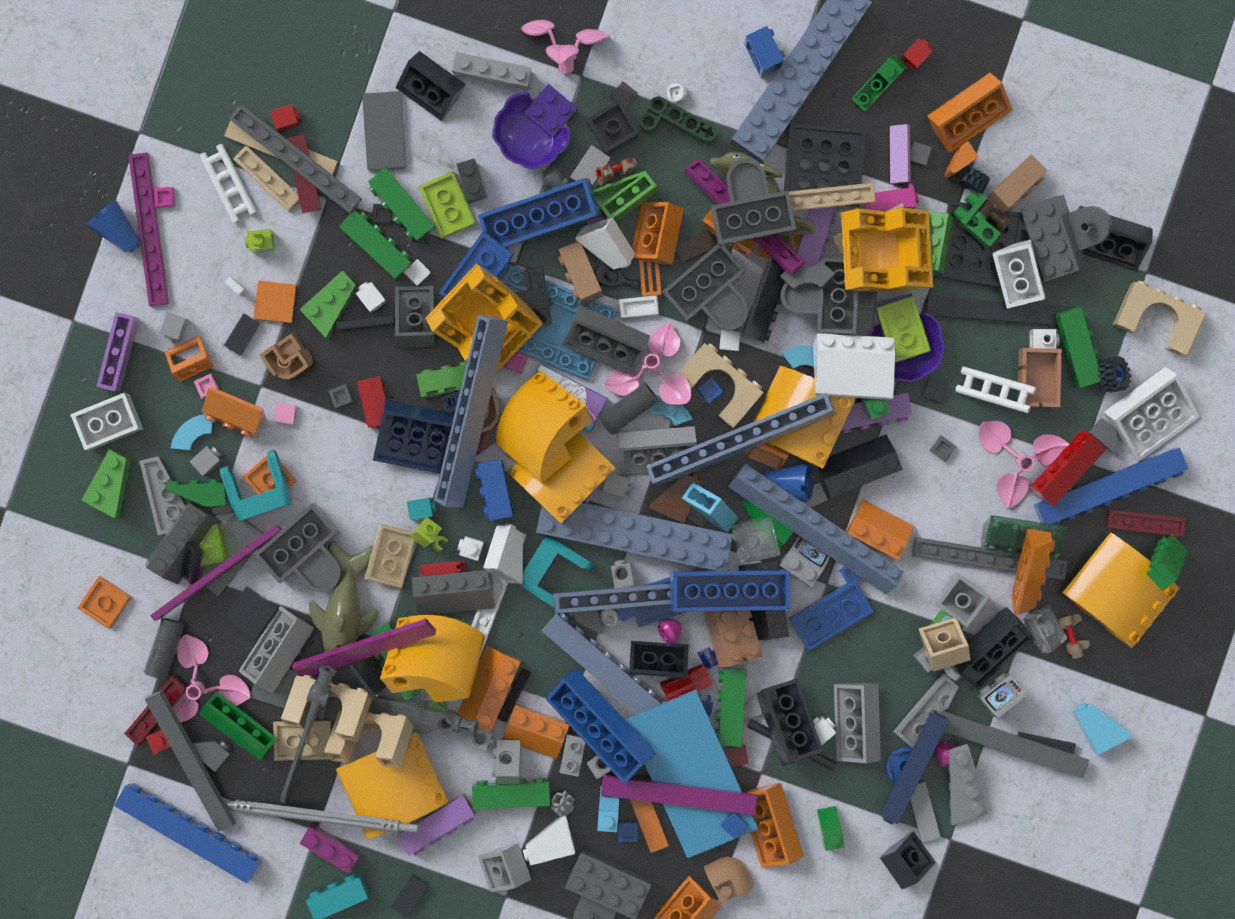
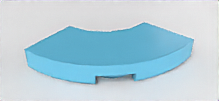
[782,345,814,369]
[648,395,693,426]
[171,415,213,450]

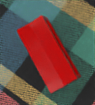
[357,376,386,428]
[660,663,713,701]

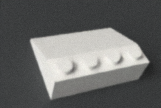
[813,333,895,400]
[1104,367,1200,462]

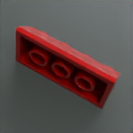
[1030,430,1105,507]

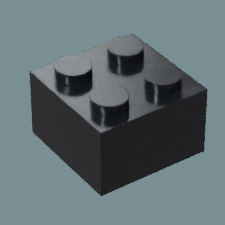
[587,99,639,155]

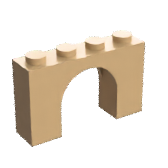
[1113,281,1206,356]
[679,343,763,428]
[281,675,372,742]
[324,711,414,768]

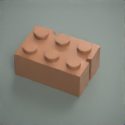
[1017,348,1062,408]
[704,610,762,667]

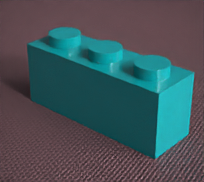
[306,874,370,919]

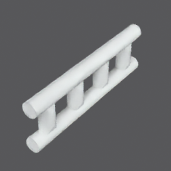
[199,144,257,224]
[956,366,1036,413]

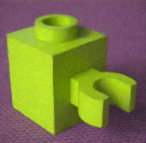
[245,229,275,253]
[409,517,448,552]

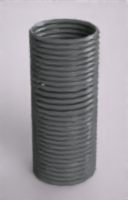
[599,382,658,435]
[143,618,185,680]

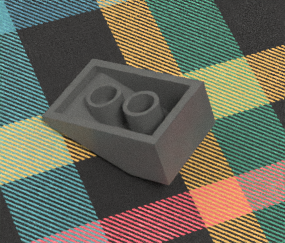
[395,286,435,348]

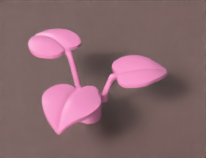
[521,20,610,73]
[604,322,691,405]
[979,421,1069,508]
[173,634,251,722]

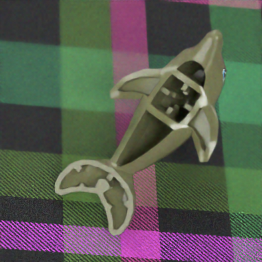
[710,152,816,249]
[309,540,378,652]

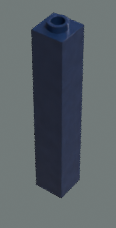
[880,710,949,824]

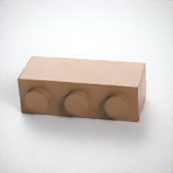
[987,154,1047,213]
[558,241,603,305]

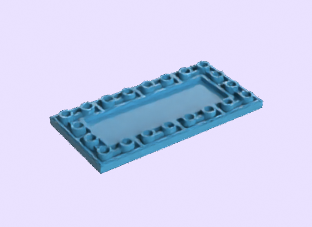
[498,264,618,380]
[625,689,758,858]

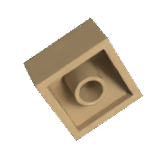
[919,617,970,672]

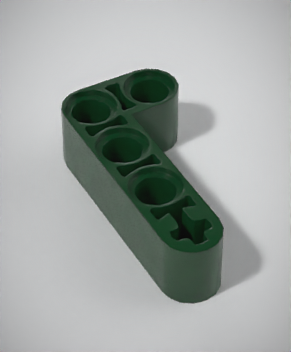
[640,96,717,144]

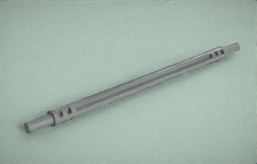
[224,800,419,833]

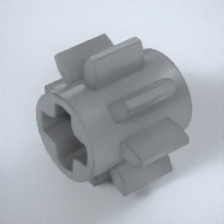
[551,791,575,816]

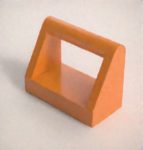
[945,141,979,179]
[165,335,214,383]
[745,444,789,469]

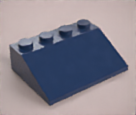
[373,400,454,474]

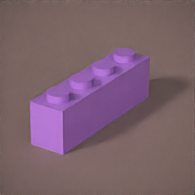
[797,207,836,267]
[96,312,139,392]
[840,393,912,434]
[397,793,476,856]

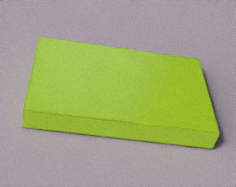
[418,171,476,239]
[876,296,931,362]

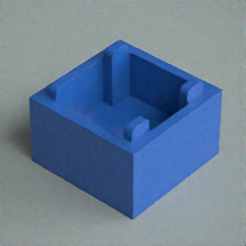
[744,26,785,78]

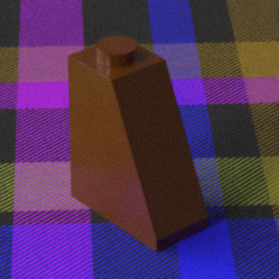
[648,473,703,524]

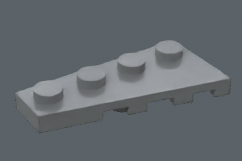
[139,457,185,536]
[893,673,959,748]
[949,744,988,825]

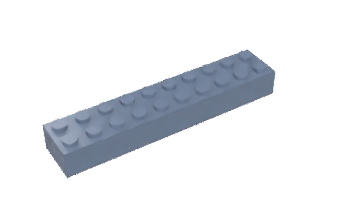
[731,0,872,164]
[536,503,733,571]

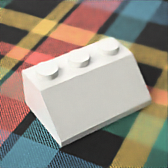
[993,240,1045,309]

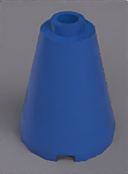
[86,199,140,253]
[763,463,814,502]

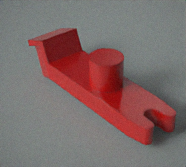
[418,561,466,576]

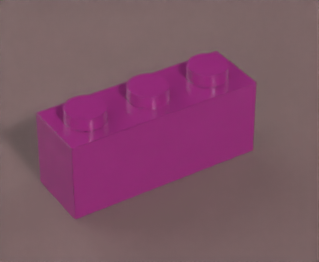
[299,823,361,873]

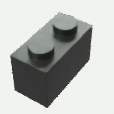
[456,158,487,204]

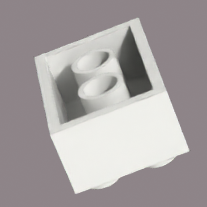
[70,393,143,451]

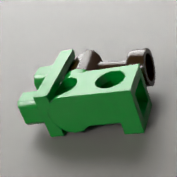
[953,191,1011,249]

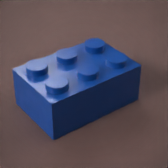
[475,459,515,521]

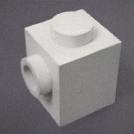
[356,282,387,313]
[1029,329,1059,349]
[457,536,485,561]
[813,716,836,745]

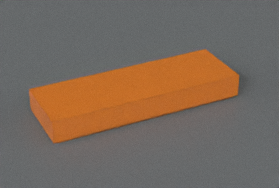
[630,799,669,853]

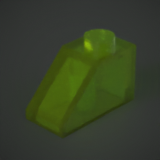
[198,524,227,566]

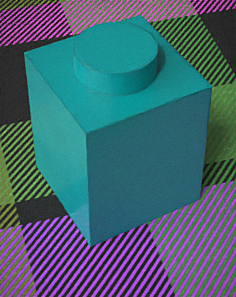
[407,497,437,520]

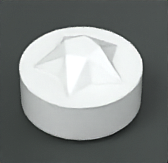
[667,83,687,103]
[600,608,620,627]
[943,665,962,681]

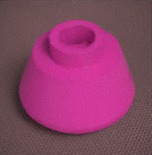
[658,619,682,643]
[935,742,957,767]

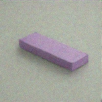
[890,124,911,184]

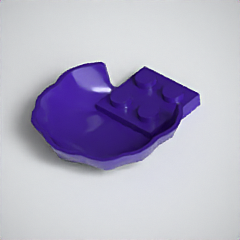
[492,83,578,170]
[868,293,945,382]

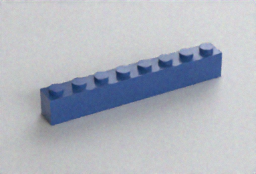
[1033,448,1188,528]
[114,783,262,884]

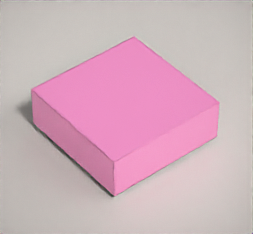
[194,374,219,399]
[274,403,297,424]

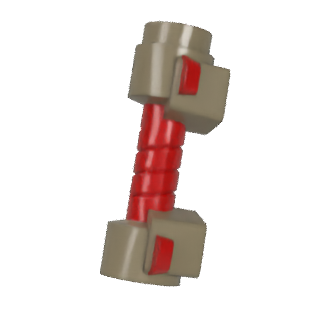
[595,158,637,187]
[1058,614,1090,659]

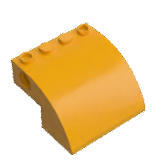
[841,208,933,292]
[425,263,543,373]
[754,366,856,468]
[496,370,592,483]
[507,432,615,524]
[1063,532,1180,648]
[380,615,485,703]
[336,732,449,840]

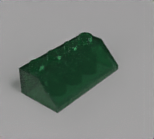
[981,515,1068,560]

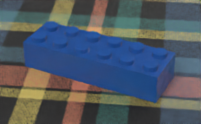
[478,178,602,248]
[670,570,790,612]
[546,668,656,784]

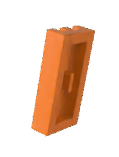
[639,260,661,297]

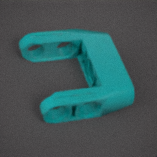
[220,450,292,522]
[520,535,595,607]

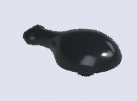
[594,264,641,290]

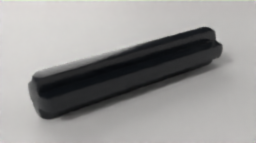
[497,668,531,722]

